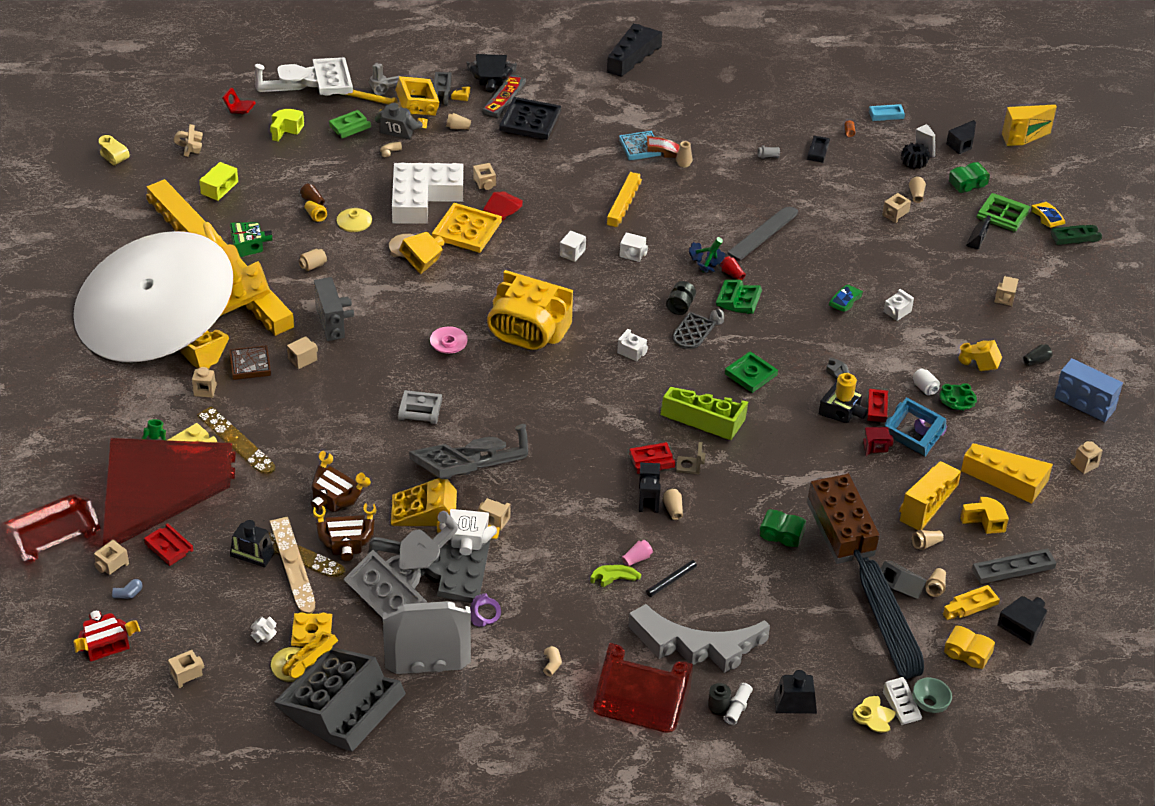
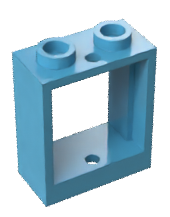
[885,397,946,457]

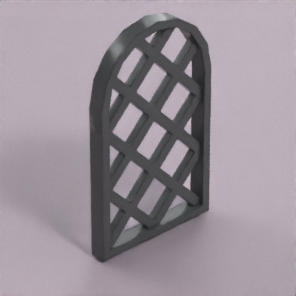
[673,312,716,349]

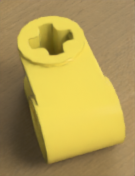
[99,135,130,165]

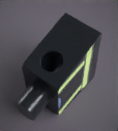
[818,381,868,423]
[230,520,275,568]

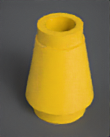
[304,201,327,222]

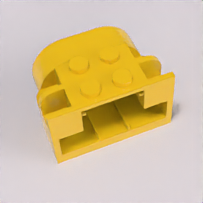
[487,270,573,350]

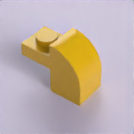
[960,497,1009,534]

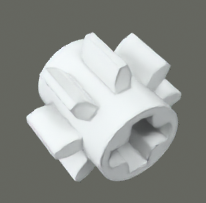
[250,616,277,643]

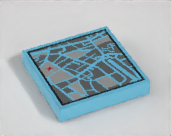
[619,131,661,160]

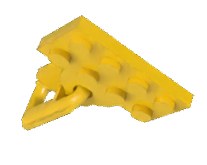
[203,222,271,316]

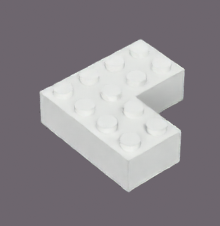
[392,163,463,224]

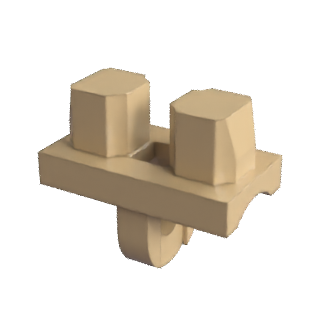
[174,124,203,157]

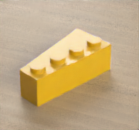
[961,443,1053,504]
[899,461,961,530]

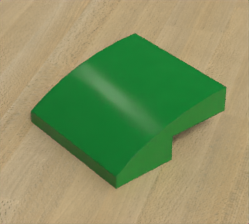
[716,280,762,314]

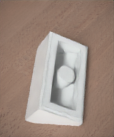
[916,124,935,157]

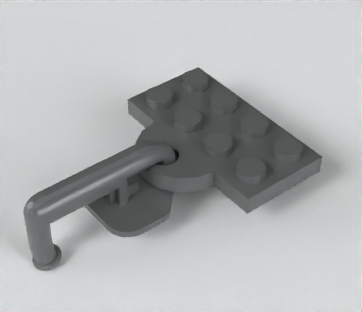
[409,424,528,479]
[368,537,490,603]

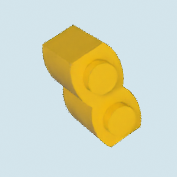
[944,626,995,669]

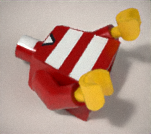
[73,611,141,662]

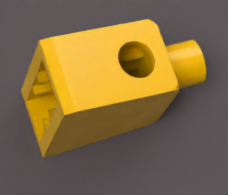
[399,232,444,274]

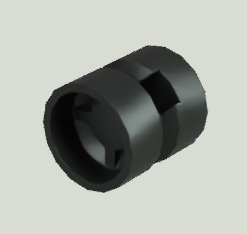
[666,281,696,315]

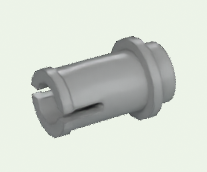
[758,145,780,159]

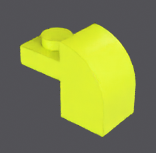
[270,109,304,141]

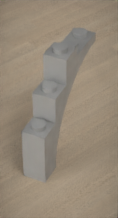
[628,604,770,673]

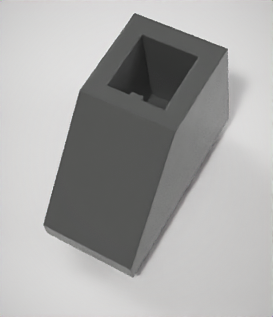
[881,561,927,598]

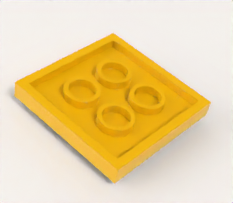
[432,203,502,253]

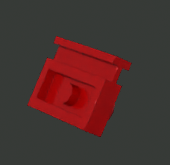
[629,442,675,474]
[144,523,194,566]

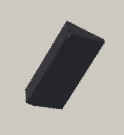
[966,215,991,249]

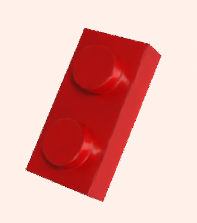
[867,389,888,422]

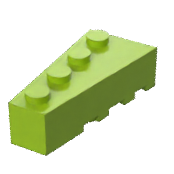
[660,387,748,440]

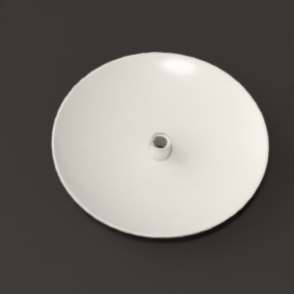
[74,231,233,362]

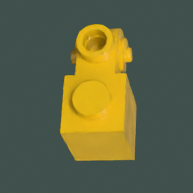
[958,340,1002,371]

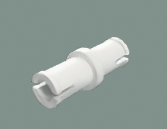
[724,683,753,725]

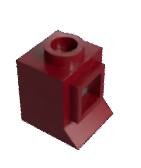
[863,427,893,456]

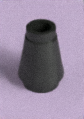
[1023,344,1053,366]

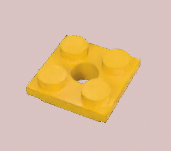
[291,612,333,647]

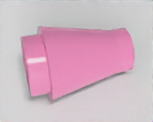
[622,540,653,567]

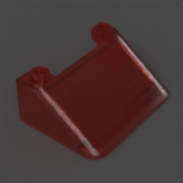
[0,494,101,562]
[593,643,693,733]

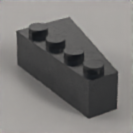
[607,23,663,77]

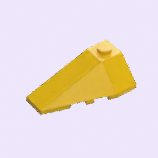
[179,330,229,369]

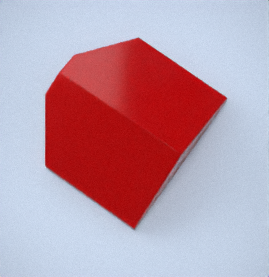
[483,191,523,221]

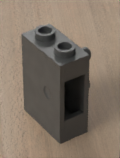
[314,277,354,341]

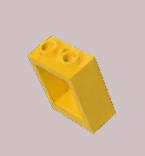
[395,76,440,116]

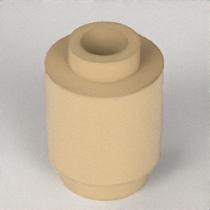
[299,249,327,271]

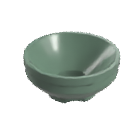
[912,677,952,713]

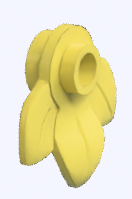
[853,696,896,733]

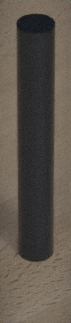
[646,560,697,597]

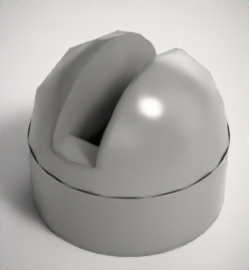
[710,309,725,325]

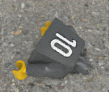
[375,103,428,139]

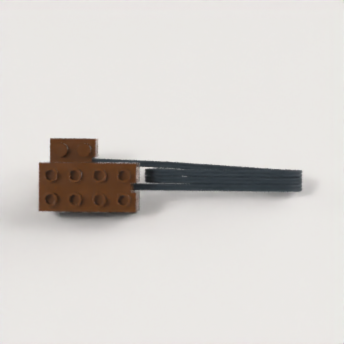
[807,473,924,679]

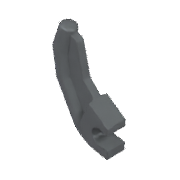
[826,358,850,378]

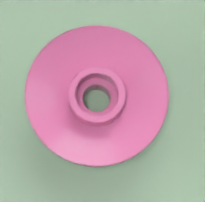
[430,327,467,354]

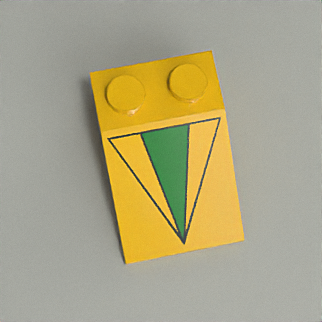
[1002,105,1057,146]

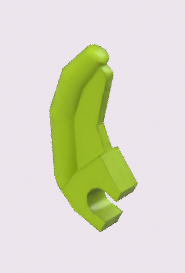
[590,565,641,587]

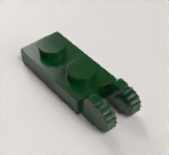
[1051,225,1103,245]

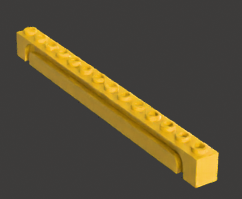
[146,179,294,336]

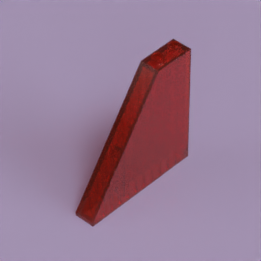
[103,438,236,546]

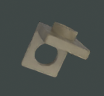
[676,442,706,474]

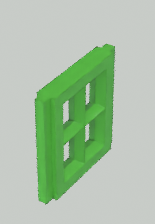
[976,193,1031,232]

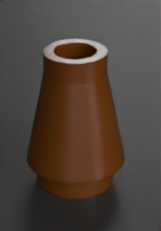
[300,183,325,206]

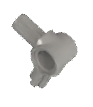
[369,63,401,95]

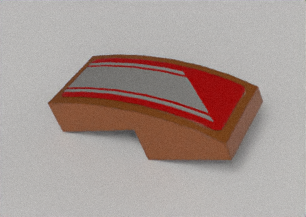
[647,136,680,158]

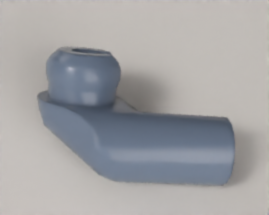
[112,579,142,599]

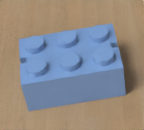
[1054,358,1123,422]

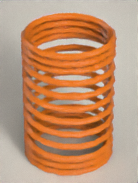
[844,121,855,137]

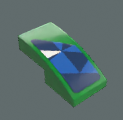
[829,284,863,312]

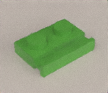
[329,110,371,138]

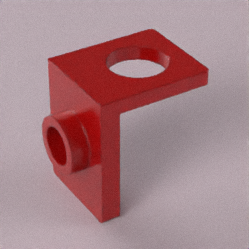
[222,88,256,114]

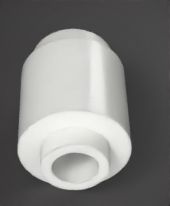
[913,369,940,395]

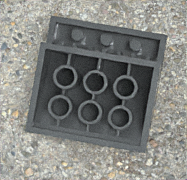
[274,647,406,752]

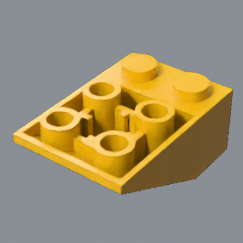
[391,478,457,526]

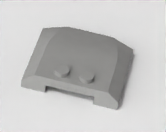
[382,601,471,674]

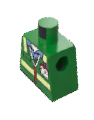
[230,222,273,257]

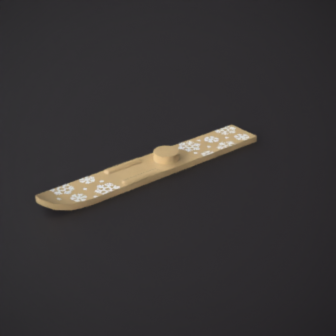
[270,517,315,614]

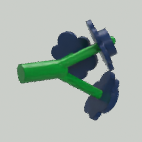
[689,237,725,273]

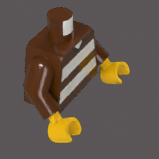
[311,451,371,512]
[313,503,377,561]

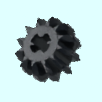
[901,142,930,169]

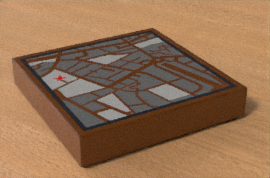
[230,345,271,380]

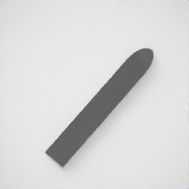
[727,207,798,261]

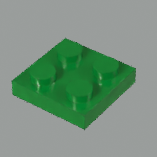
[725,351,778,393]

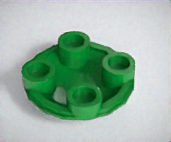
[939,383,977,410]

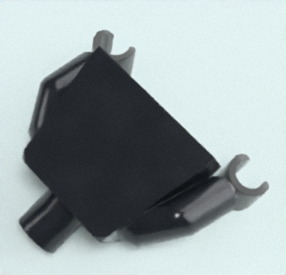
[467,54,517,92]

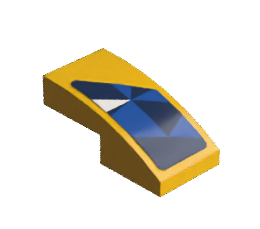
[1031,202,1065,228]

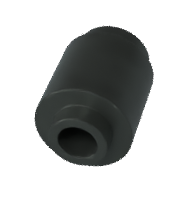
[708,683,731,715]

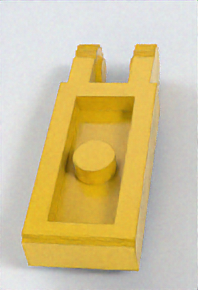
[281,631,338,679]

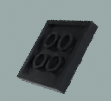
[499,97,561,140]

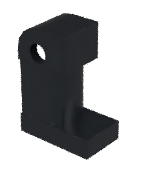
[639,462,661,513]

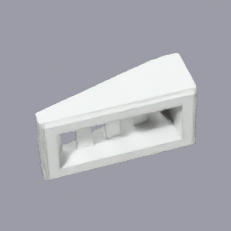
[883,677,922,725]

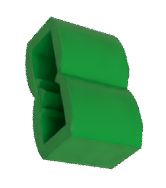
[949,162,990,193]
[760,509,806,547]

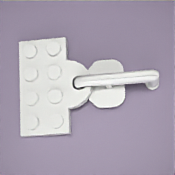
[255,57,353,96]

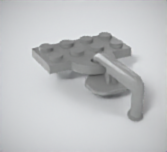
[344,511,459,618]

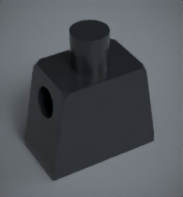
[997,596,1047,645]
[774,670,817,714]

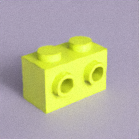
[199,162,238,201]

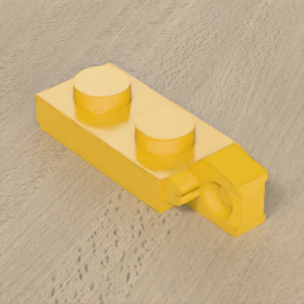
[943,585,1000,620]

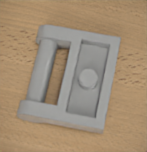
[398,390,442,424]

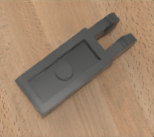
[434,72,452,105]

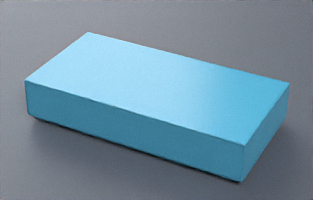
[869,104,905,121]

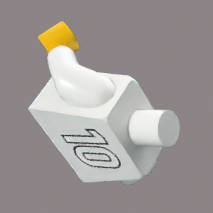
[437,509,500,555]

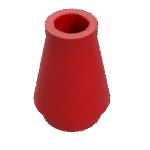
[720,256,746,280]

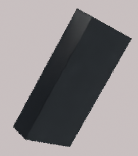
[807,136,830,163]

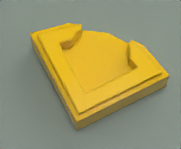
[451,87,470,101]

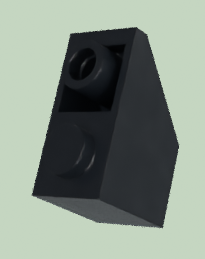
[946,120,976,154]

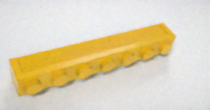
[607,172,642,227]

